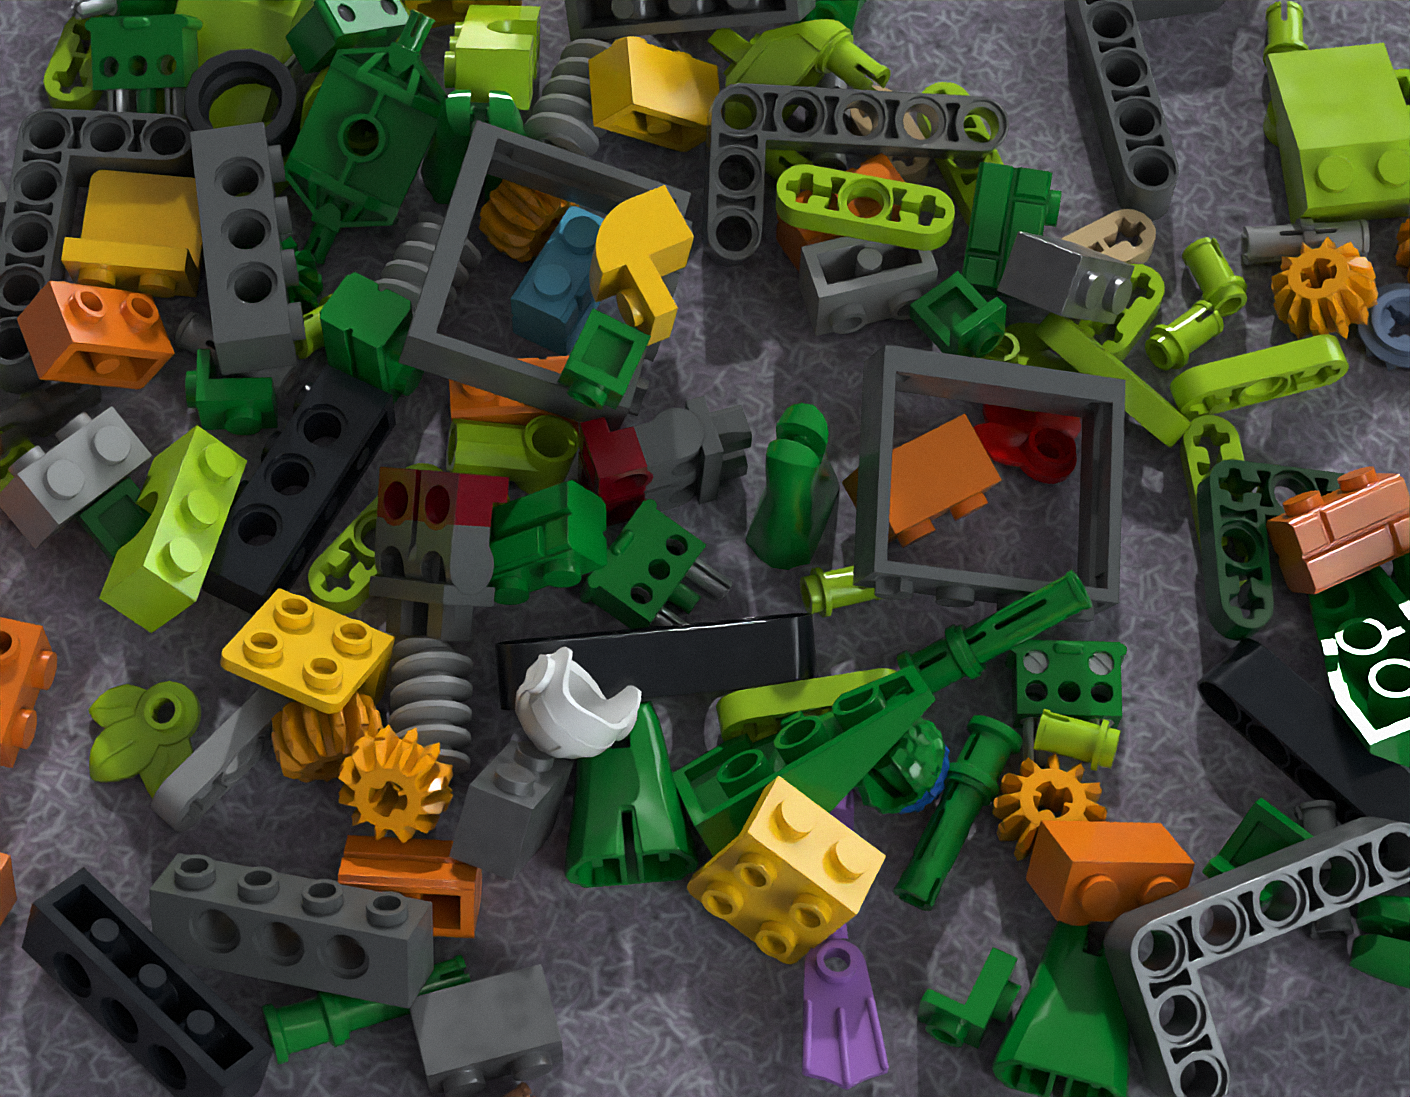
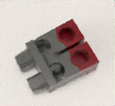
[577,396,752,527]
[369,467,509,641]

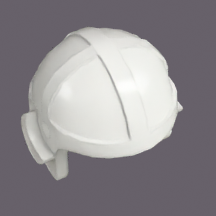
[515,647,641,759]

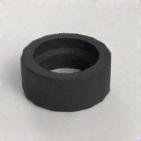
[184,49,303,157]

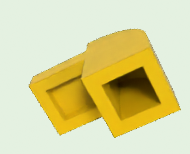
[589,185,694,346]

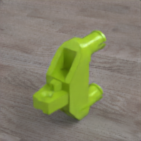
[707,19,891,182]

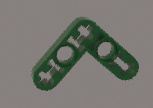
[1196,459,1345,641]

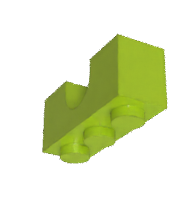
[444,4,541,110]
[99,425,247,633]

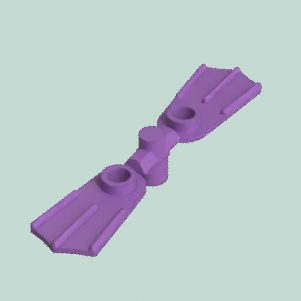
[802,788,889,1090]

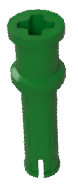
[897,570,1092,696]
[893,715,1023,911]
[261,954,471,1065]

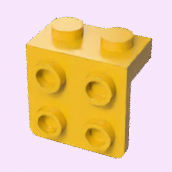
[61,170,203,298]
[220,588,395,714]
[687,775,886,964]

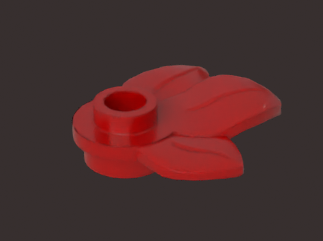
[973,404,1081,484]

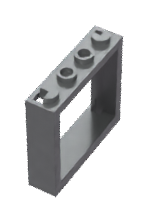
[398,120,693,432]
[853,344,1126,623]

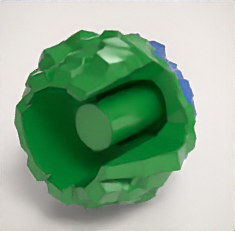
[854,717,950,815]

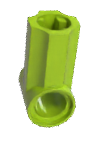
[446,415,579,494]

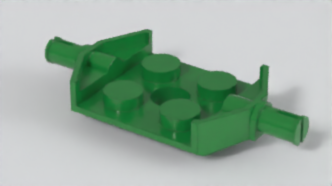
[284,9,448,264]

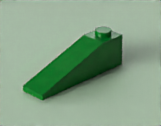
[1306,566,1410,768]
[673,665,936,857]

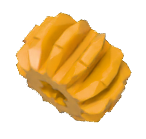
[479,179,579,263]
[1271,236,1378,340]
[271,691,383,783]
[338,725,453,844]
[992,753,1107,861]

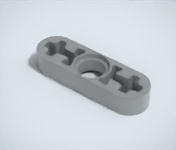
[151,686,296,832]

